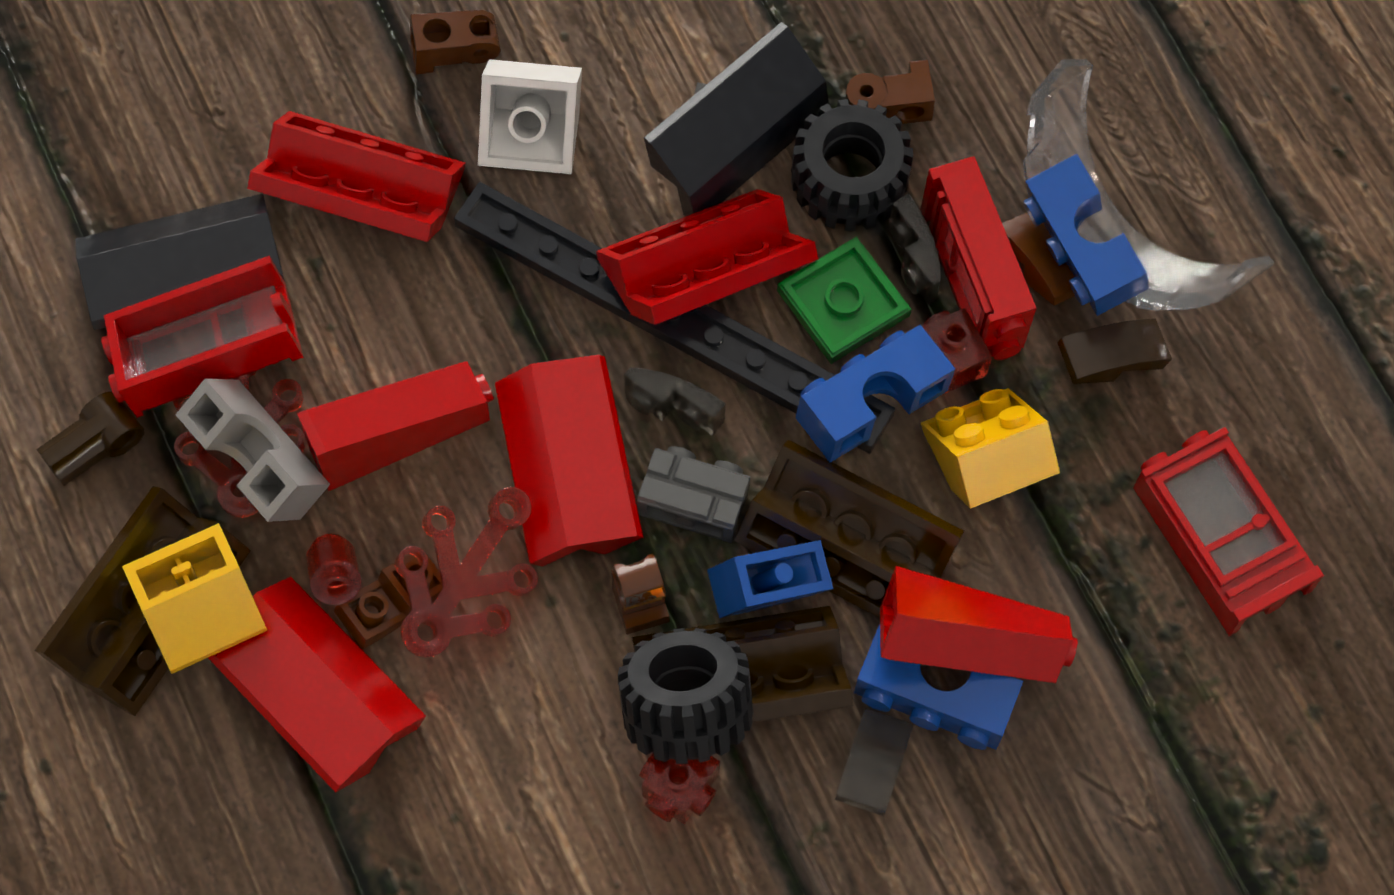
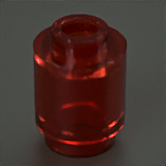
[306,534,362,605]

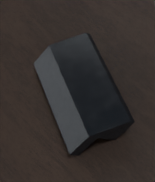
[644,22,829,216]
[75,193,285,330]

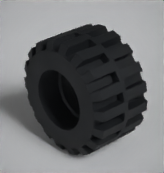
[791,99,913,231]
[618,628,754,764]

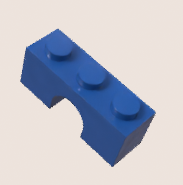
[1023,154,1149,316]
[795,325,956,463]
[854,624,1023,750]

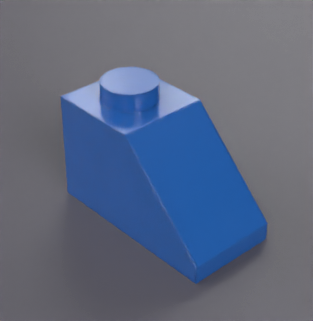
[707,540,833,618]

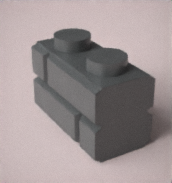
[637,446,751,543]

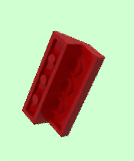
[247,111,466,242]
[596,189,818,325]
[495,355,643,567]
[208,576,426,793]

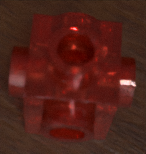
[639,753,720,825]

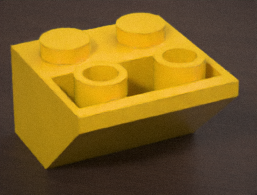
[921,388,1060,509]
[122,523,267,674]

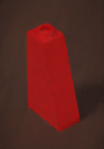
[297,361,494,492]
[880,566,1078,683]

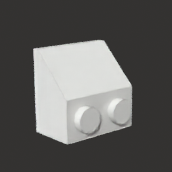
[478,59,582,174]

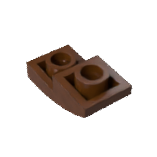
[1002,212,1075,305]
[334,548,451,650]

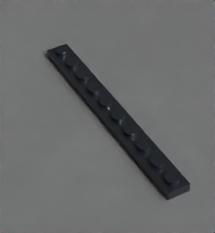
[454,181,895,454]

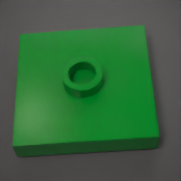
[777,236,912,364]

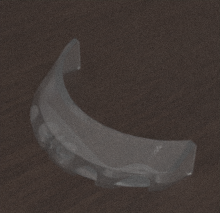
[1023,59,1275,311]

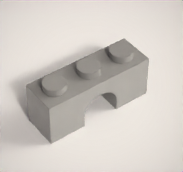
[176,379,330,522]

